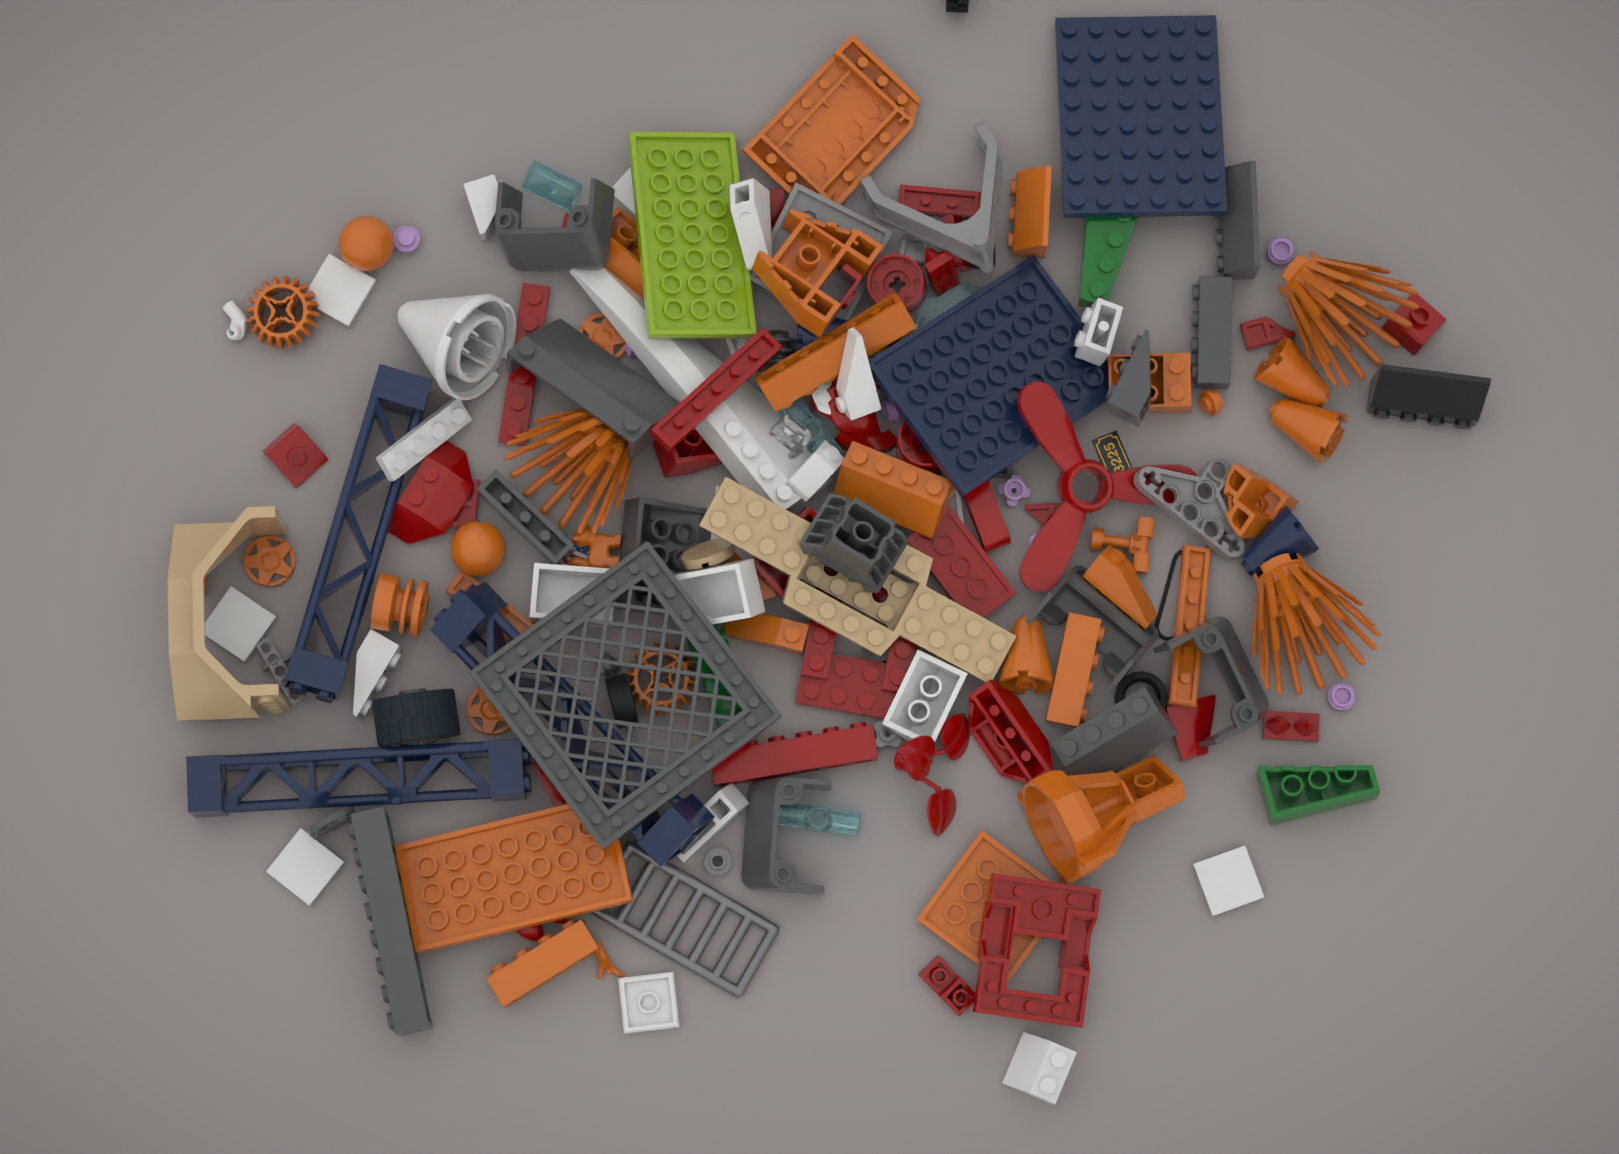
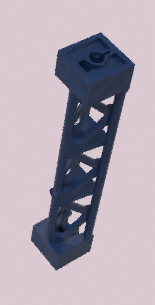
[186,739,532,818]

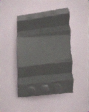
[798,493,908,593]

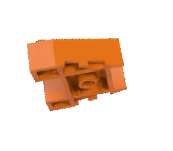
[752,209,884,338]

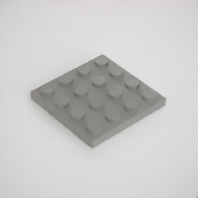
[750,183,893,320]

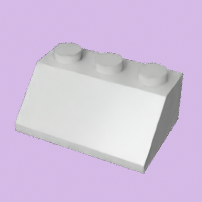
[882,650,968,742]

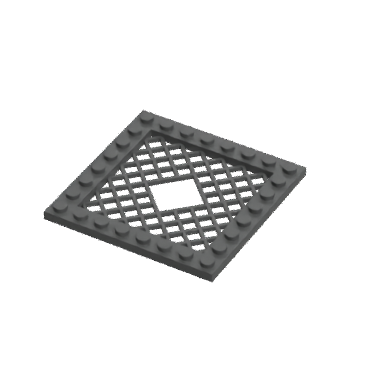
[469,541,782,850]

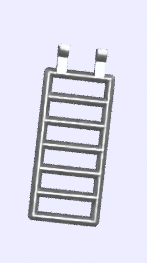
[590,841,780,998]

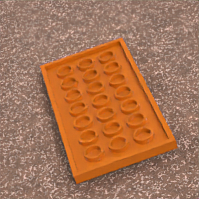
[395,794,633,954]

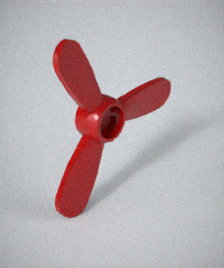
[1017,381,1197,592]

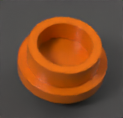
[1199,389,1224,416]

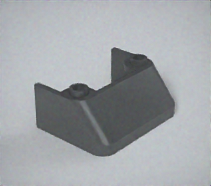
[495,178,615,271]
[1025,566,1159,692]
[1153,616,1269,747]
[742,777,832,895]

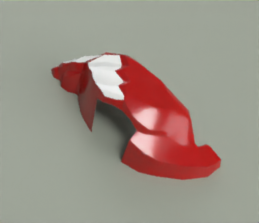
[807,378,897,453]

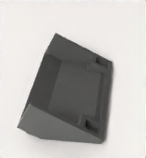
[507,318,679,462]

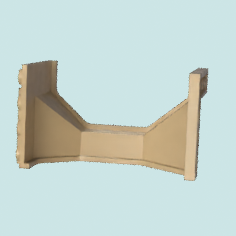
[167,506,291,721]

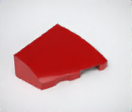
[1165,694,1216,762]

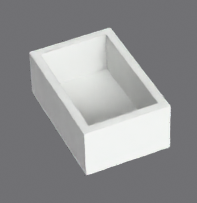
[674,558,765,631]
[529,563,615,628]

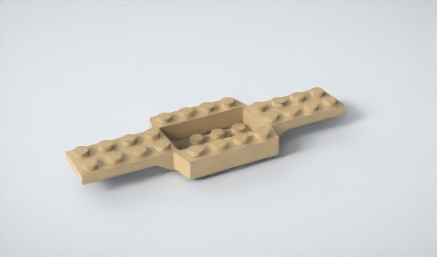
[699,477,1016,683]

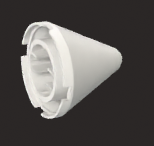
[397,294,517,400]

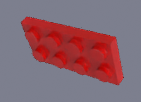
[907,506,1016,618]

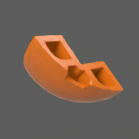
[1224,462,1299,538]

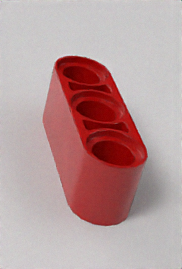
[963,480,1011,553]

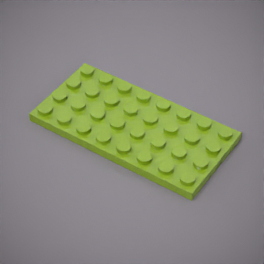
[627,131,757,339]

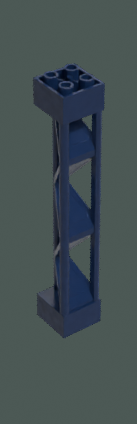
[285,364,433,703]
[430,582,715,867]

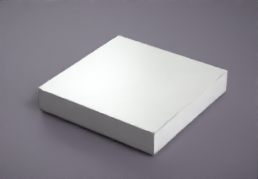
[306,254,377,327]
[205,586,277,663]
[266,828,345,906]
[1193,845,1264,917]
[618,972,680,1034]

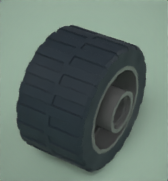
[372,688,461,747]

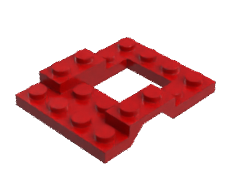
[796,569,918,720]
[973,873,1101,1028]

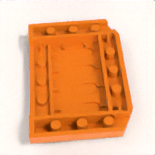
[742,34,921,204]

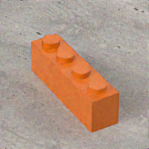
[1045,612,1105,728]
[486,918,601,1007]

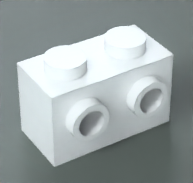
[1074,298,1123,366]

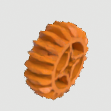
[246,275,320,349]
[625,642,697,717]

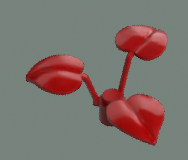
[894,713,970,837]

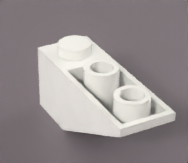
[730,178,772,270]
[353,629,402,720]

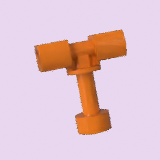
[1090,517,1155,574]

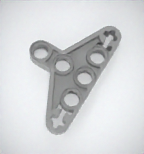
[1134,457,1245,559]

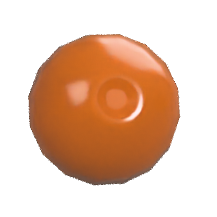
[338,216,394,271]
[450,521,506,577]

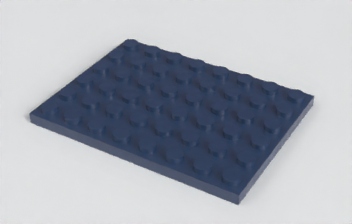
[1055,15,1227,218]
[869,255,1109,498]

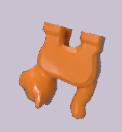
[568,524,621,569]

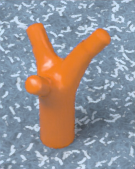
[595,941,625,979]

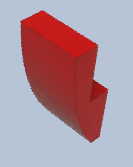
[918,955,975,1016]

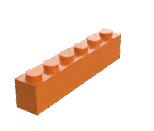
[754,293,917,412]

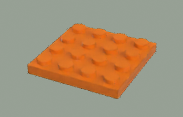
[916,830,1052,984]

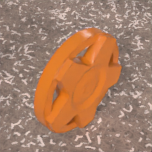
[579,313,626,359]
[244,536,296,587]
[467,688,510,735]

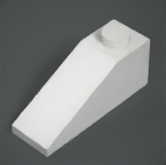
[835,327,881,420]
[678,783,750,863]

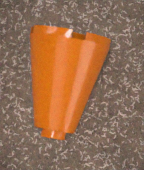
[1253,337,1330,407]
[1269,398,1348,464]
[999,615,1054,695]

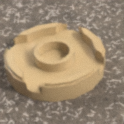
[681,538,735,570]

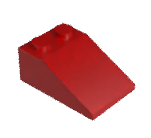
[652,429,723,478]

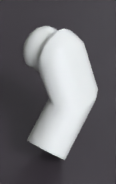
[222,300,248,341]

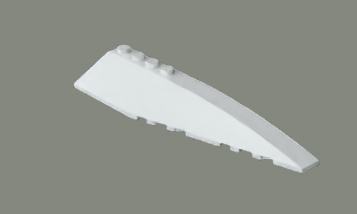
[570,267,833,512]

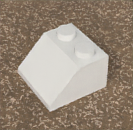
[1002,1032,1077,1105]

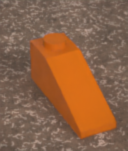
[1082,545,1158,629]
[724,614,809,656]

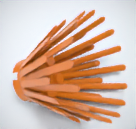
[1278,251,1419,387]
[505,408,632,535]
[1252,553,1381,695]

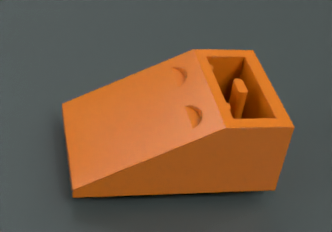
[1108,353,1192,413]

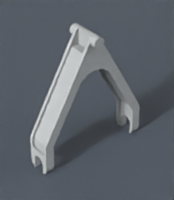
[859,121,1003,273]

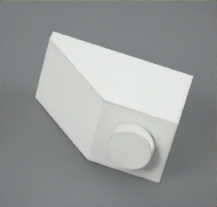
[463,174,502,241]
[786,440,844,502]

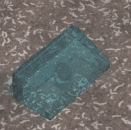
[522,160,582,211]

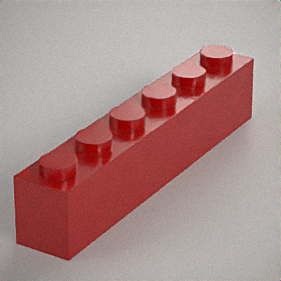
[712,722,878,788]

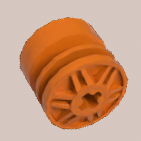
[371,573,430,638]

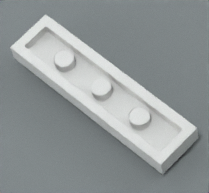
[376,397,472,481]

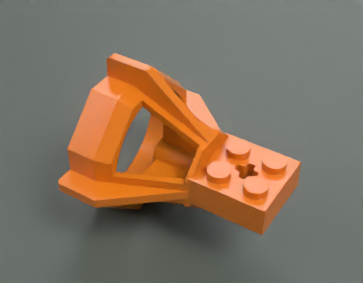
[1017,755,1186,884]

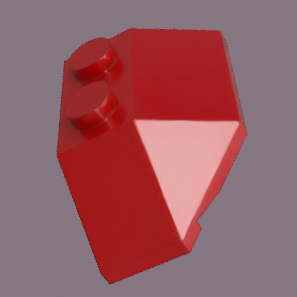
[388,440,474,545]
[968,679,1054,784]

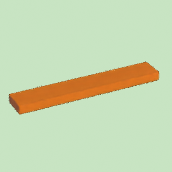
[1167,544,1211,709]

